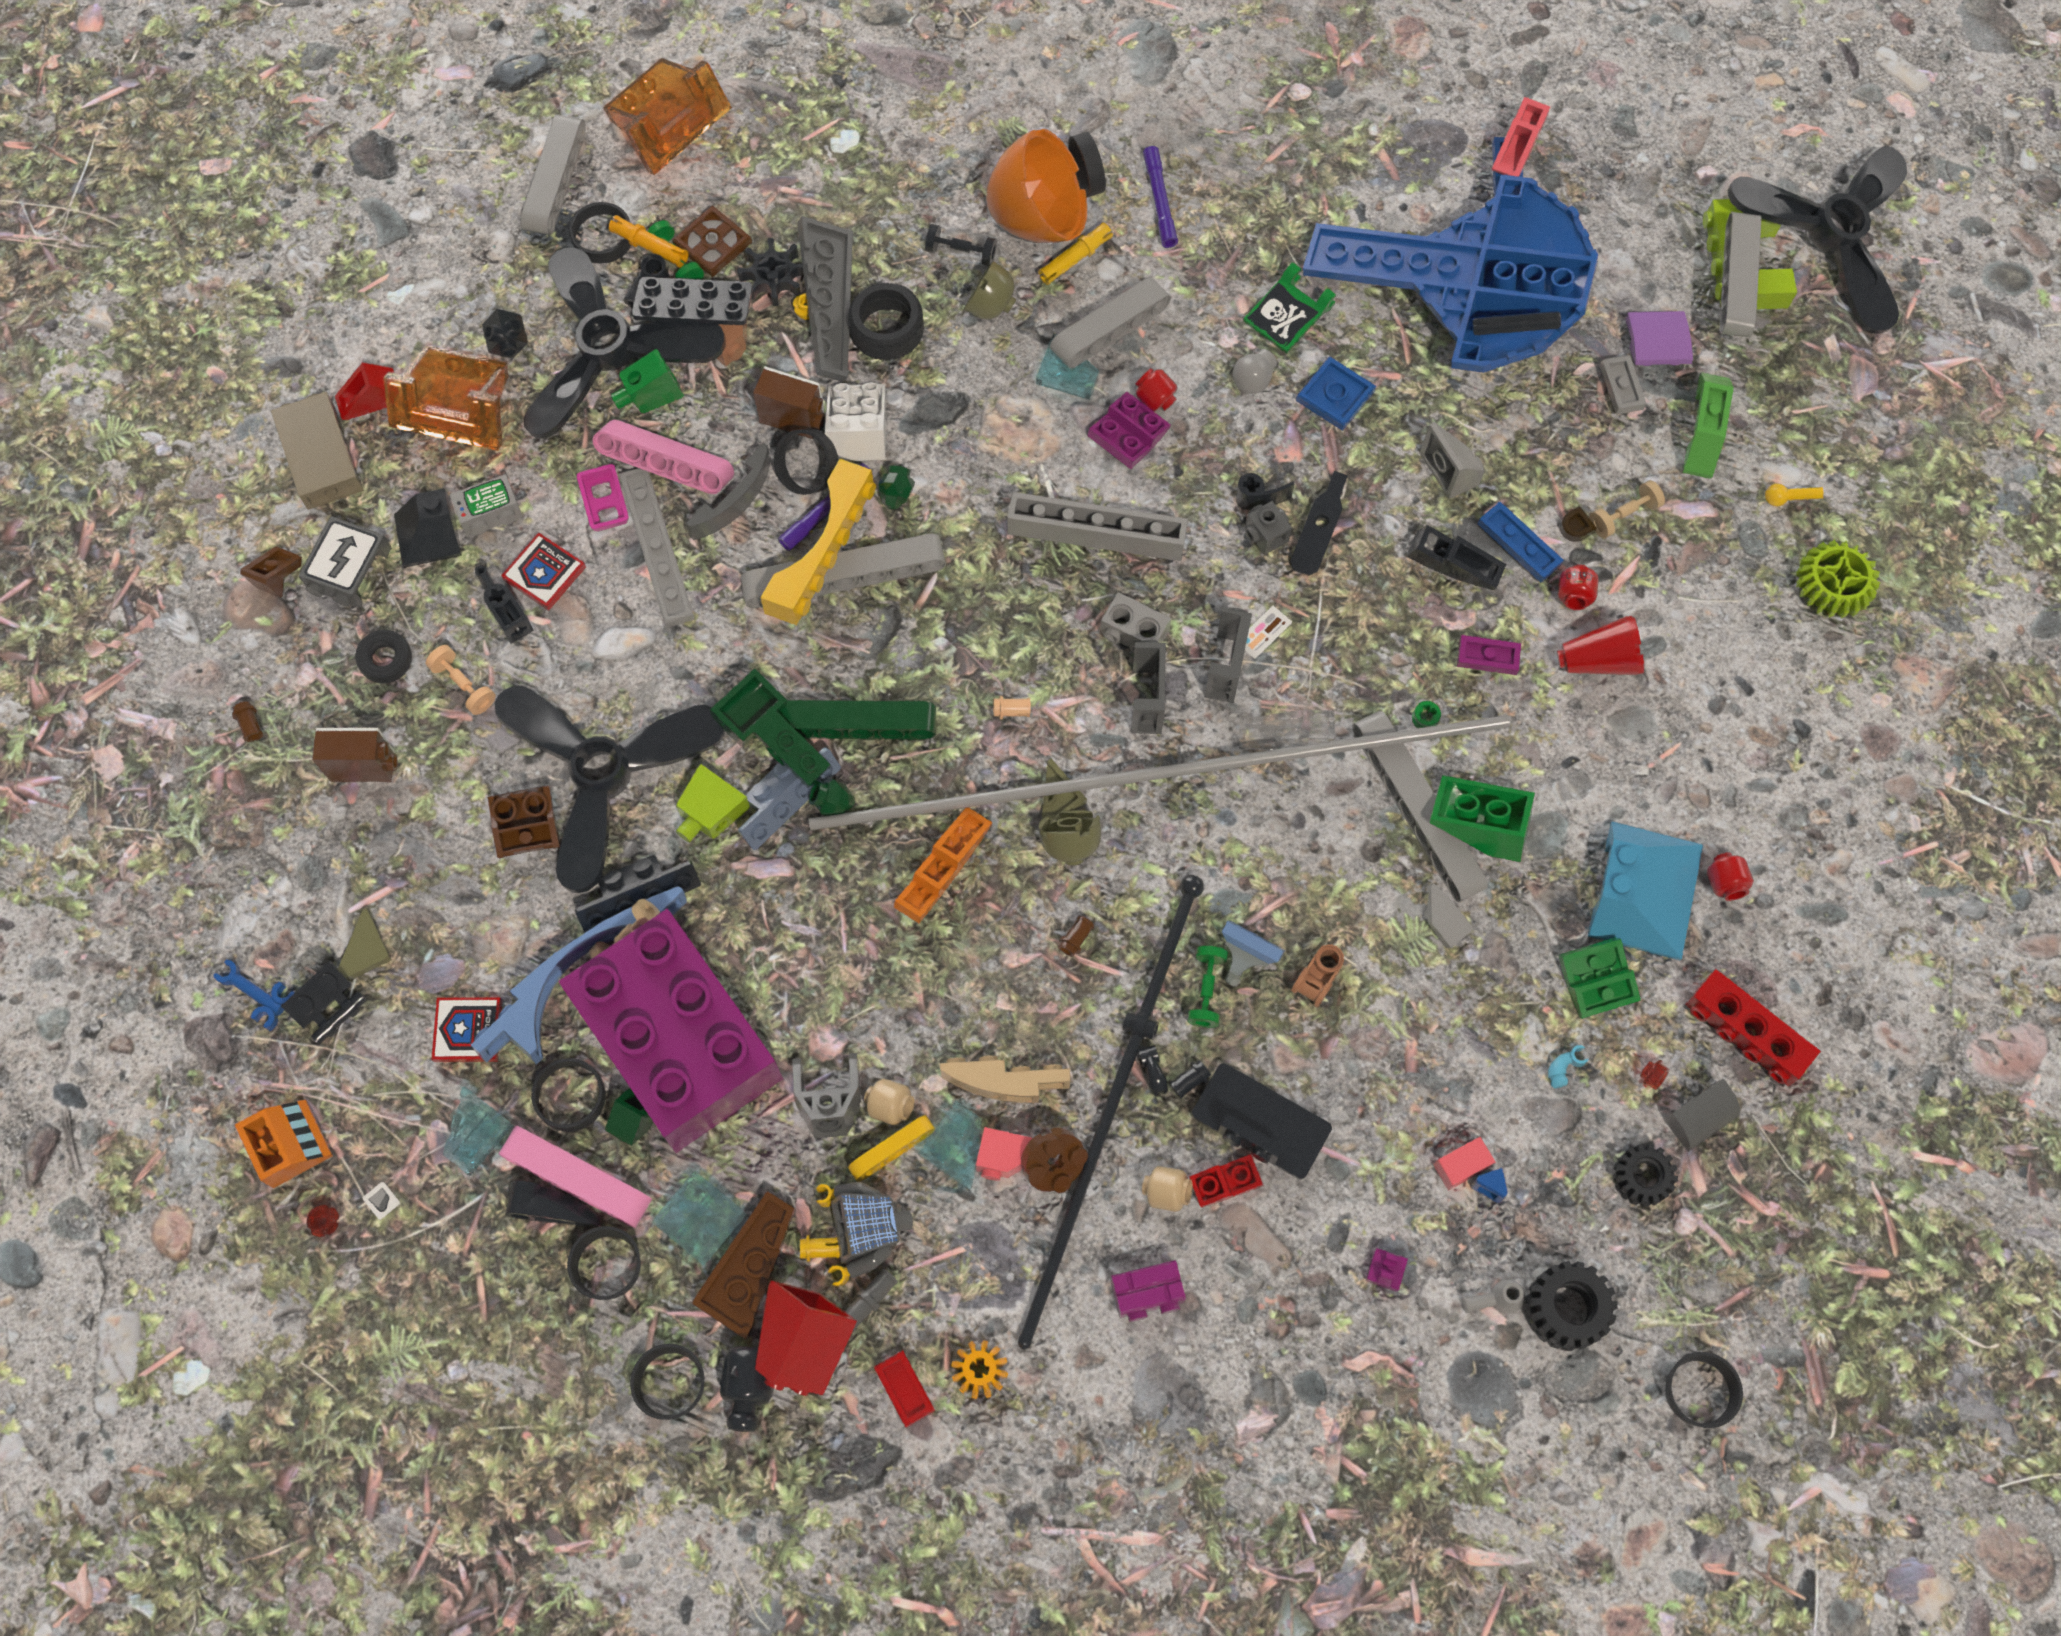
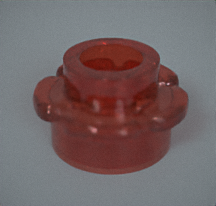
[1640,1060,1670,1090]
[306,1205,339,1238]

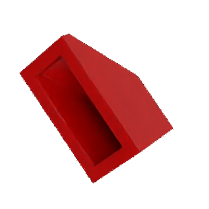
[335,362,400,420]

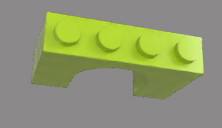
[1703,199,1797,310]

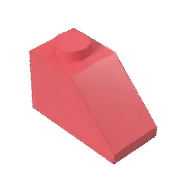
[976,1127,1032,1181]

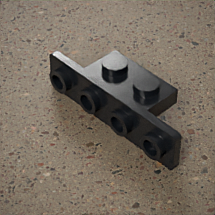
[575,854,701,933]

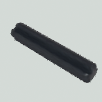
[1473,311,1561,335]

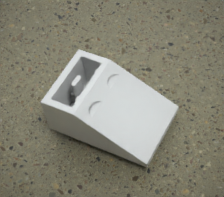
[825,382,886,461]

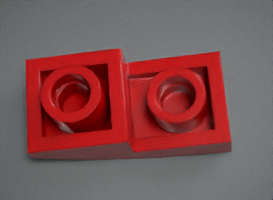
[1189,1154,1264,1208]

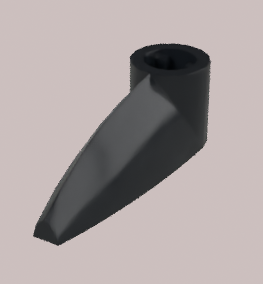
[505,1181,600,1227]

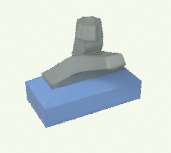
[1222,921,1286,987]

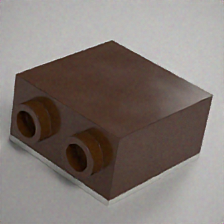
[753,366,826,439]
[312,728,398,782]

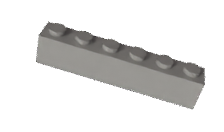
[1007,492,1188,561]

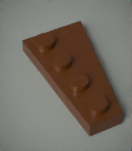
[691,1191,795,1341]

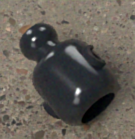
[719,1346,774,1432]

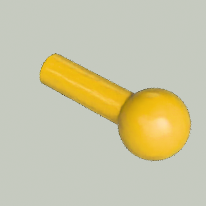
[1765,483,1824,507]

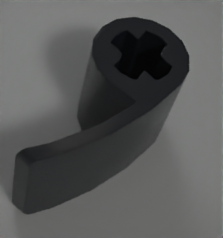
[1236,473,1294,510]

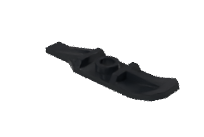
[1290,471,1348,576]

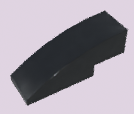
[1406,525,1506,590]

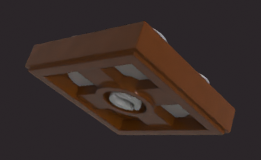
[672,205,752,277]

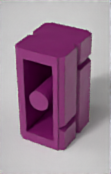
[1110,1260,1186,1322]

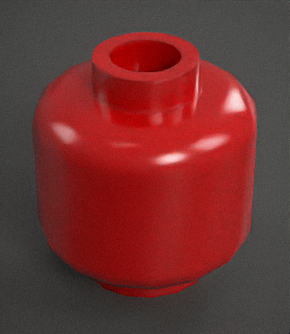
[1135,368,1178,412]
[1707,852,1754,901]

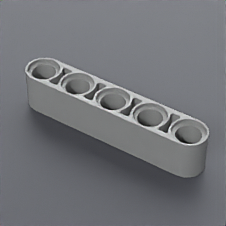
[521,115,586,235]
[1720,212,1761,338]
[1050,277,1171,369]

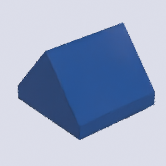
[1471,1168,1508,1203]

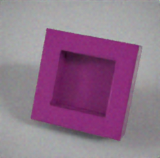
[1365,1248,1408,1292]

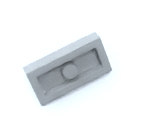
[1600,355,1646,415]

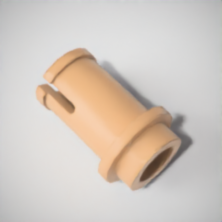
[993,696,1031,719]

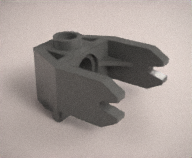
[792,1053,861,1139]

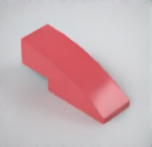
[1492,97,1550,177]

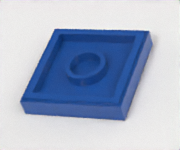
[1296,356,1376,431]

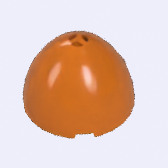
[986,129,1087,243]

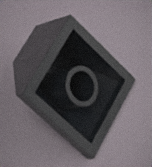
[394,488,462,568]

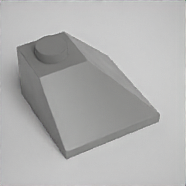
[1420,422,1484,499]

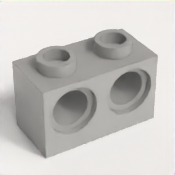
[1100,592,1171,653]

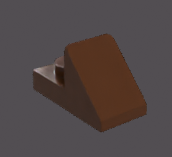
[240,546,302,598]

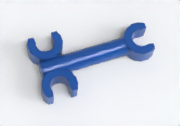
[213,959,295,1031]

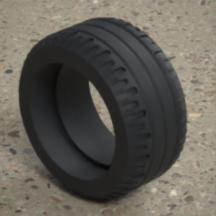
[848,282,924,361]

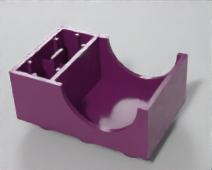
[558,908,783,1153]

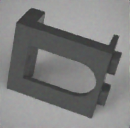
[1204,607,1252,703]

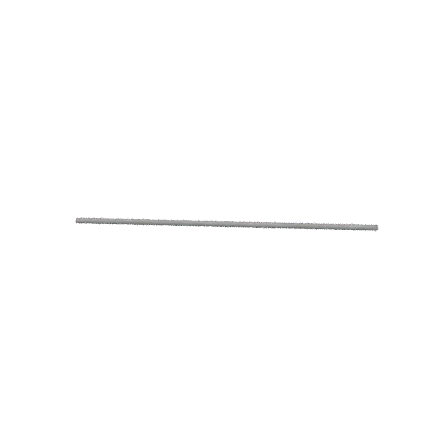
[809,715,1510,831]

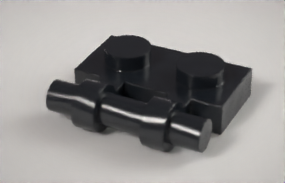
[281,961,368,1045]

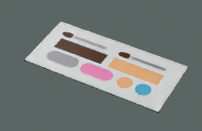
[1245,606,1293,659]

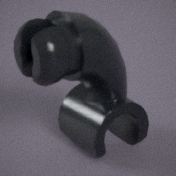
[1138,1045,1168,1097]

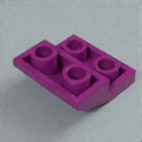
[1087,391,1171,469]

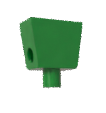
[611,349,685,413]

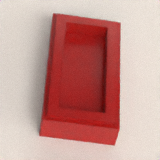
[874,1350,935,1428]

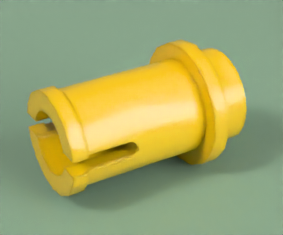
[800,1235,840,1262]

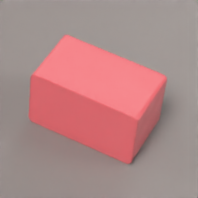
[1433,1137,1496,1191]

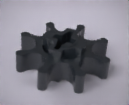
[737,238,804,306]

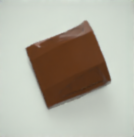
[487,785,560,858]

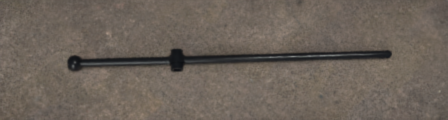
[1018,875,1205,1349]

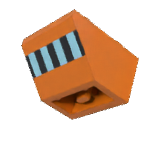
[235,1100,333,1188]

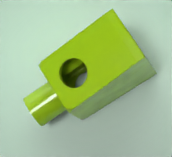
[676,764,750,843]

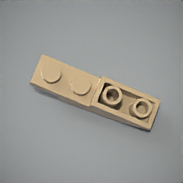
[940,1056,1070,1103]

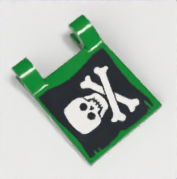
[1243,262,1336,354]

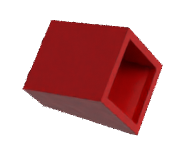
[755,1280,857,1396]

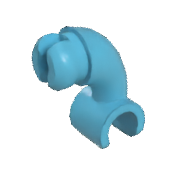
[1548,1045,1589,1089]

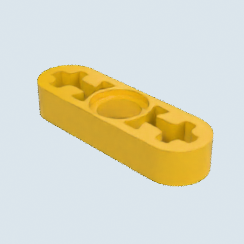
[848,1115,936,1182]

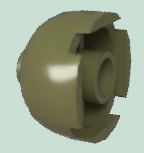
[964,261,1016,320]
[1039,810,1101,865]

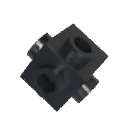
[482,309,528,359]

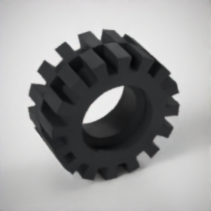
[1613,1144,1678,1207]

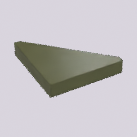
[1041,758,1087,821]
[338,908,392,981]

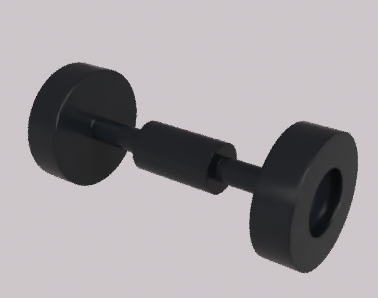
[925,224,997,266]

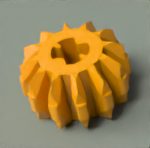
[951,1340,1008,1399]

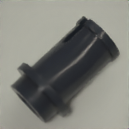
[1168,1060,1211,1099]

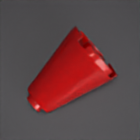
[1557,616,1644,675]

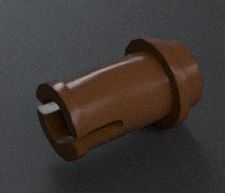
[232,701,263,742]
[1058,915,1095,957]

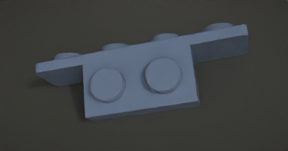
[738,747,841,850]

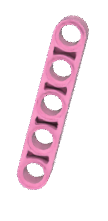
[592,420,734,494]
[498,1126,652,1228]

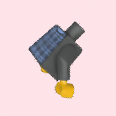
[816,1182,913,1286]

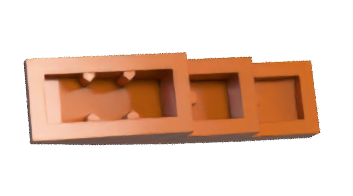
[894,807,992,924]

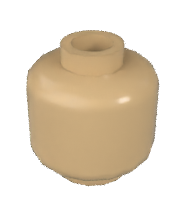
[864,1079,915,1125]
[1142,1166,1193,1212]

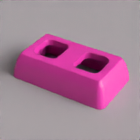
[577,464,629,532]

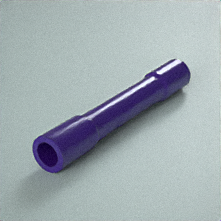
[1143,146,1178,248]
[778,463,873,551]

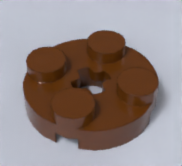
[1021,1128,1088,1193]

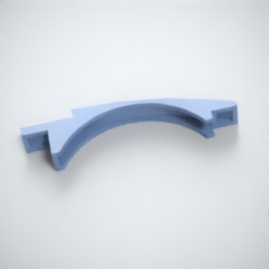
[471,886,687,1065]

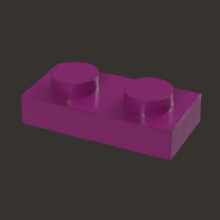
[1457,635,1521,675]

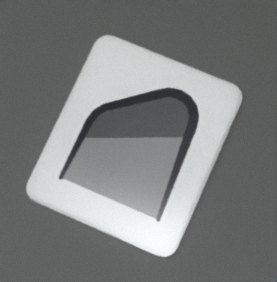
[363,1182,400,1220]

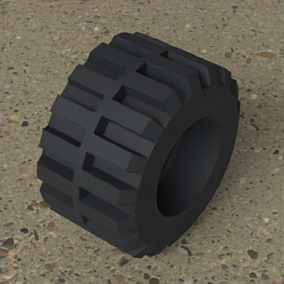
[1525,1261,1618,1351]

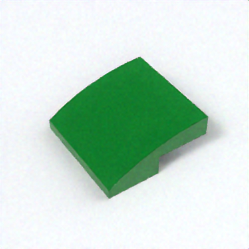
[1558,937,1641,1019]

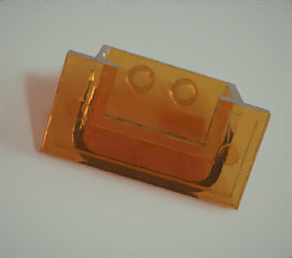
[603,58,732,175]
[384,345,508,451]

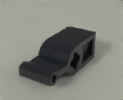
[475,565,534,644]

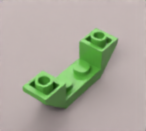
[1682,372,1734,479]

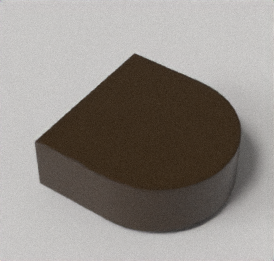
[1560,506,1597,542]

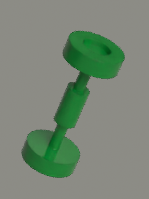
[648,220,704,280]
[1187,946,1228,1028]

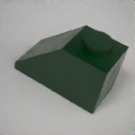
[605,1088,654,1146]

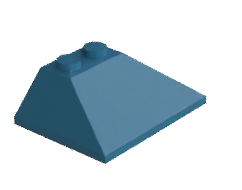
[1588,821,1703,961]

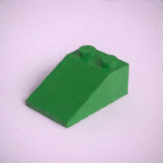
[1430,775,1535,862]

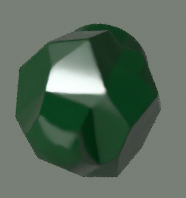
[878,465,915,510]
[809,779,855,816]

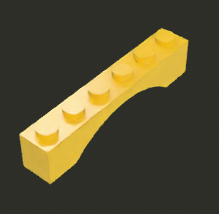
[760,459,876,626]

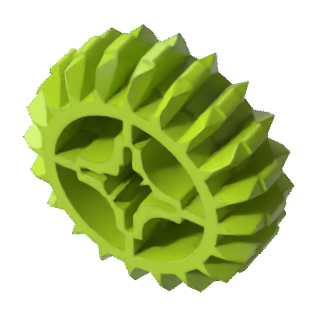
[1796,539,1880,619]

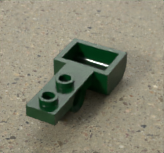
[710,668,831,788]

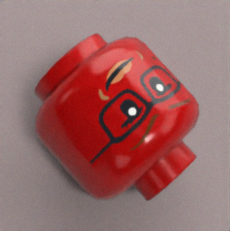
[1558,564,1599,610]

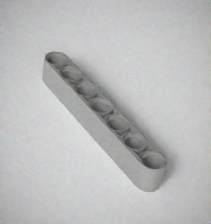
[740,534,946,608]
[1352,711,1488,902]

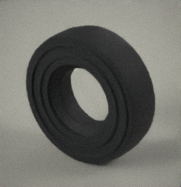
[355,630,412,684]

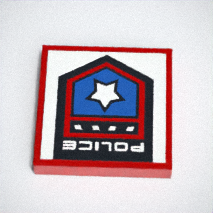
[501,533,586,611]
[431,997,503,1062]

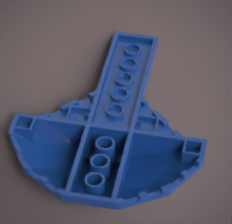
[1303,175,1598,373]

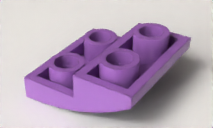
[1626,311,1693,366]

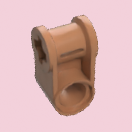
[1291,945,1344,1008]

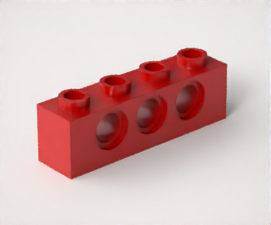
[1685,969,1821,1087]

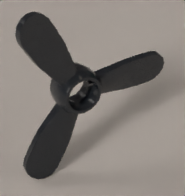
[1727,146,1907,334]
[523,247,726,439]
[494,686,725,893]

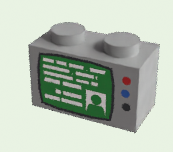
[450,474,523,537]

